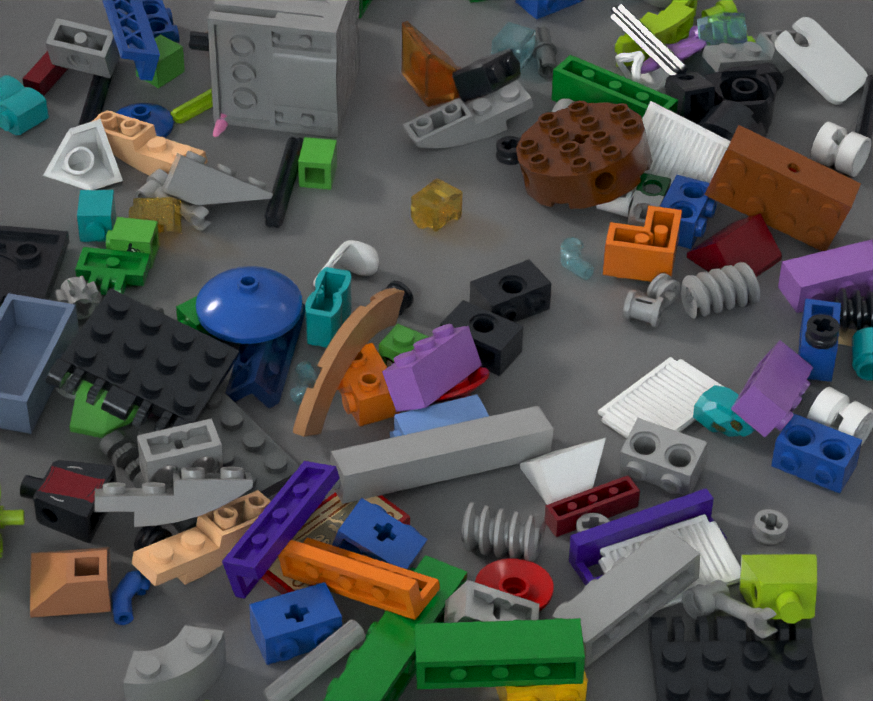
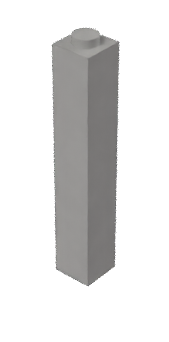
[330,405,554,504]

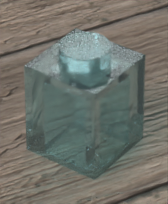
[697,12,748,46]
[491,22,536,72]

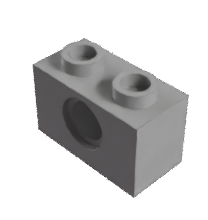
[46,18,120,78]

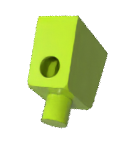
[739,554,817,623]

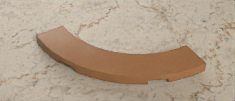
[293,288,405,437]

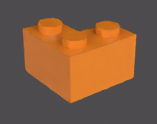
[603,205,682,282]

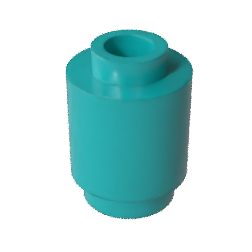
[852,327,873,381]

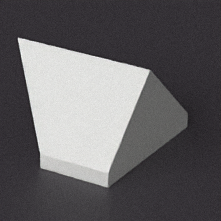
[43,119,123,190]
[520,438,606,505]

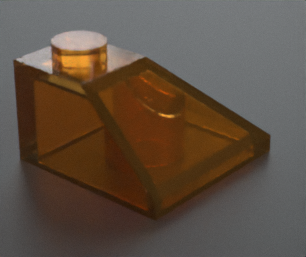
[401,21,461,107]

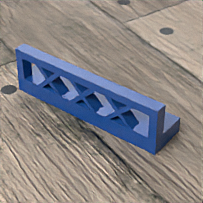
[102,0,160,81]

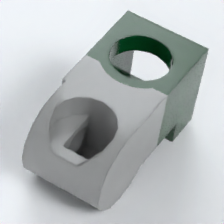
[627,173,671,227]

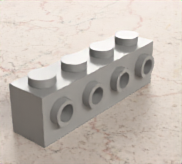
[552,527,700,667]

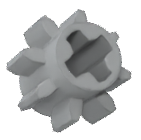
[55,276,100,319]

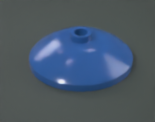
[196,266,303,344]

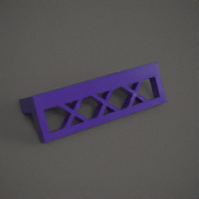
[222,461,340,599]
[568,488,727,586]

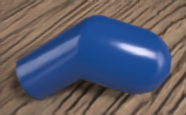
[111,570,151,625]

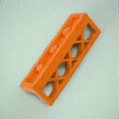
[278,537,440,620]

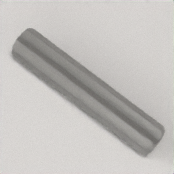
[263,619,366,701]

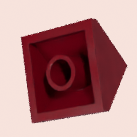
[686,213,782,277]

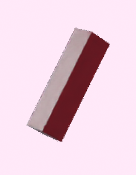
[22,51,69,96]
[544,475,640,537]

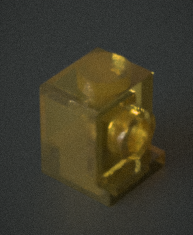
[411,178,463,231]
[129,197,181,233]

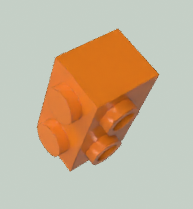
[337,343,400,427]

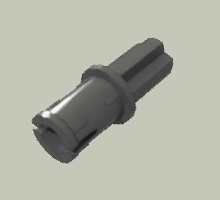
[532,26,557,78]

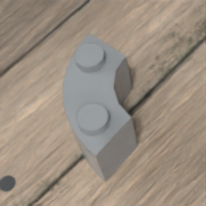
[123,625,226,701]

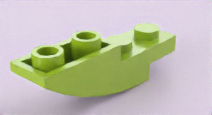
[615,0,697,67]

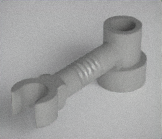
[135,169,211,231]
[682,579,778,638]

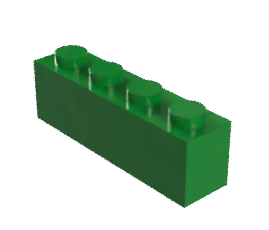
[551,55,678,119]
[415,618,585,689]

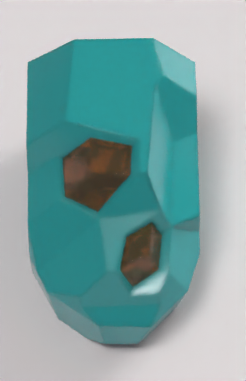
[693,385,755,437]

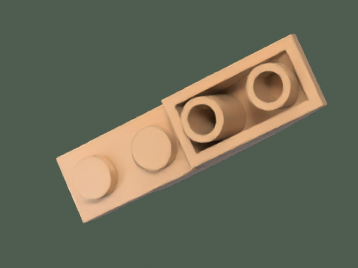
[91,110,207,176]
[132,490,271,586]

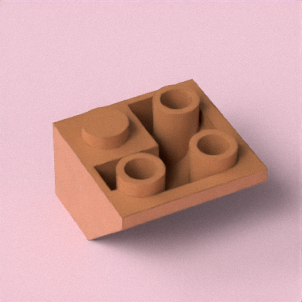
[30,547,111,618]

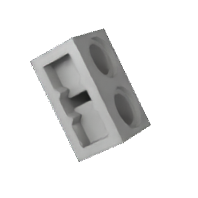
[137,418,223,488]
[620,418,707,496]
[444,580,540,623]

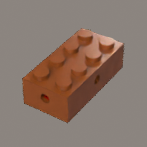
[704,125,861,251]

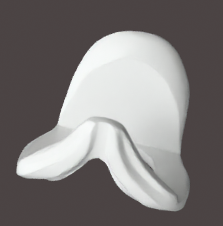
[615,51,669,94]
[313,240,379,286]

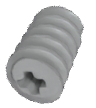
[681,262,760,319]
[461,502,546,563]

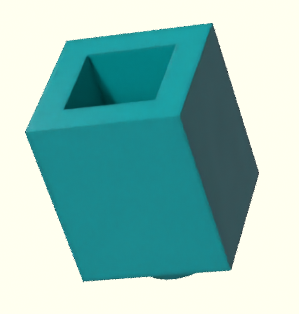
[77,190,116,242]

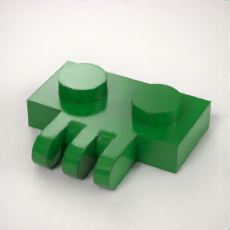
[75,247,151,296]

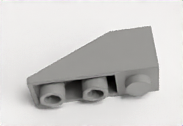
[162,151,273,205]

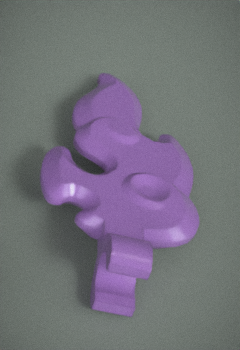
[641,25,711,74]

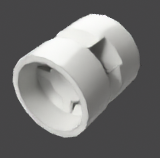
[811,121,871,177]
[807,387,873,446]

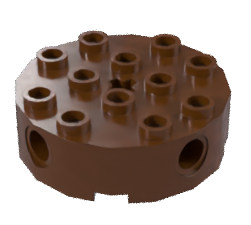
[516,101,653,209]

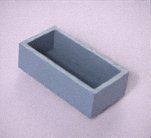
[0,293,79,434]

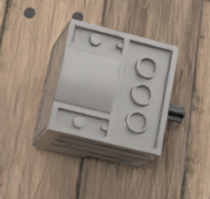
[189,0,360,138]

